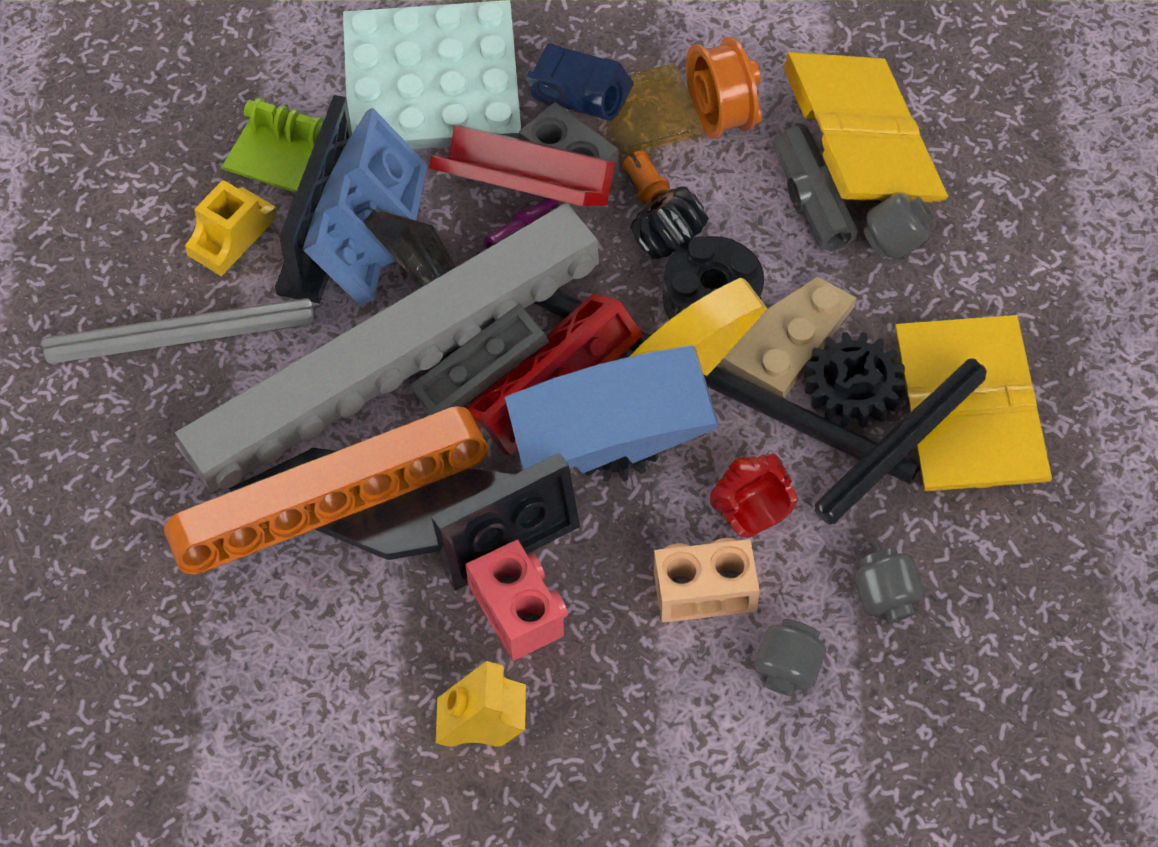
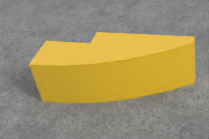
[629,278,768,376]

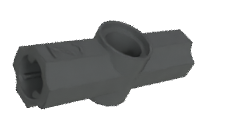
[773,125,858,252]

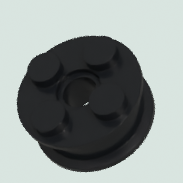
[662,236,764,320]

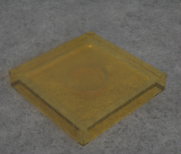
[606,63,703,157]

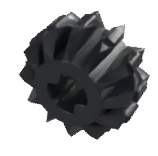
[630,186,709,259]

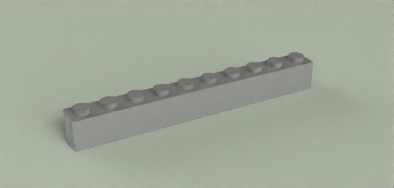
[175,202,599,494]

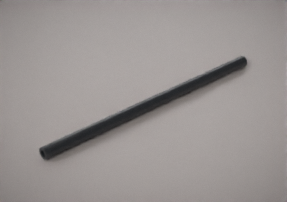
[472,252,920,484]

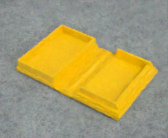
[783,52,949,202]
[895,315,1052,491]

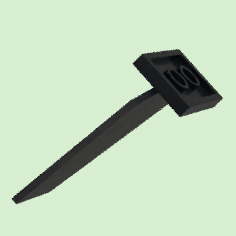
[229,448,580,591]

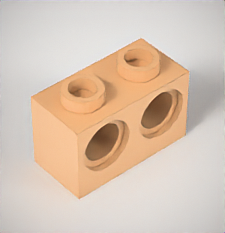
[653,538,760,623]

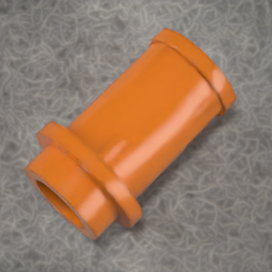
[622,151,670,204]

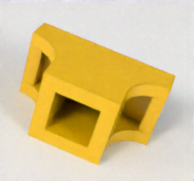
[185,180,278,277]
[436,661,526,747]

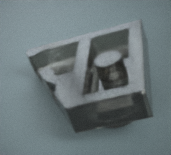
[364,209,456,288]

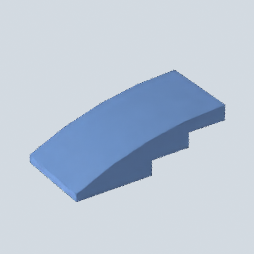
[303,108,428,306]
[505,345,720,474]

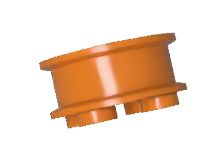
[686,37,762,139]

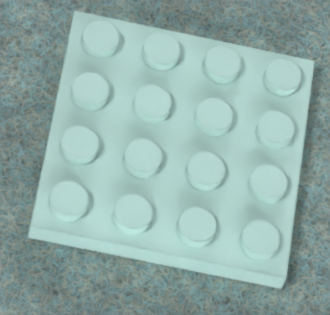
[343,0,521,149]

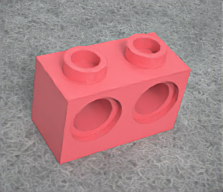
[466,539,568,661]

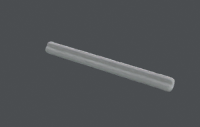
[42,298,314,364]

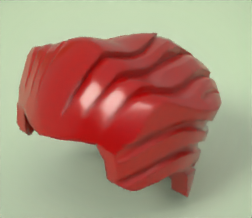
[710,453,798,538]

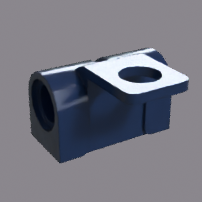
[525,43,634,121]

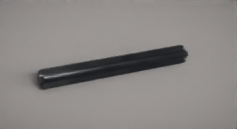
[815,358,987,525]

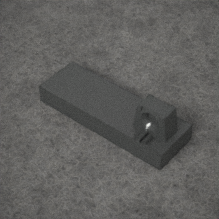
[409,303,549,415]

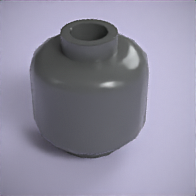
[863,192,933,259]
[854,548,925,624]
[754,619,826,696]

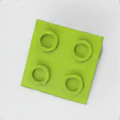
[222,98,324,193]

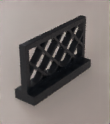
[275,95,352,304]

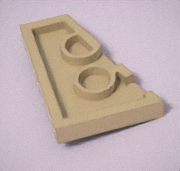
[719,277,856,398]

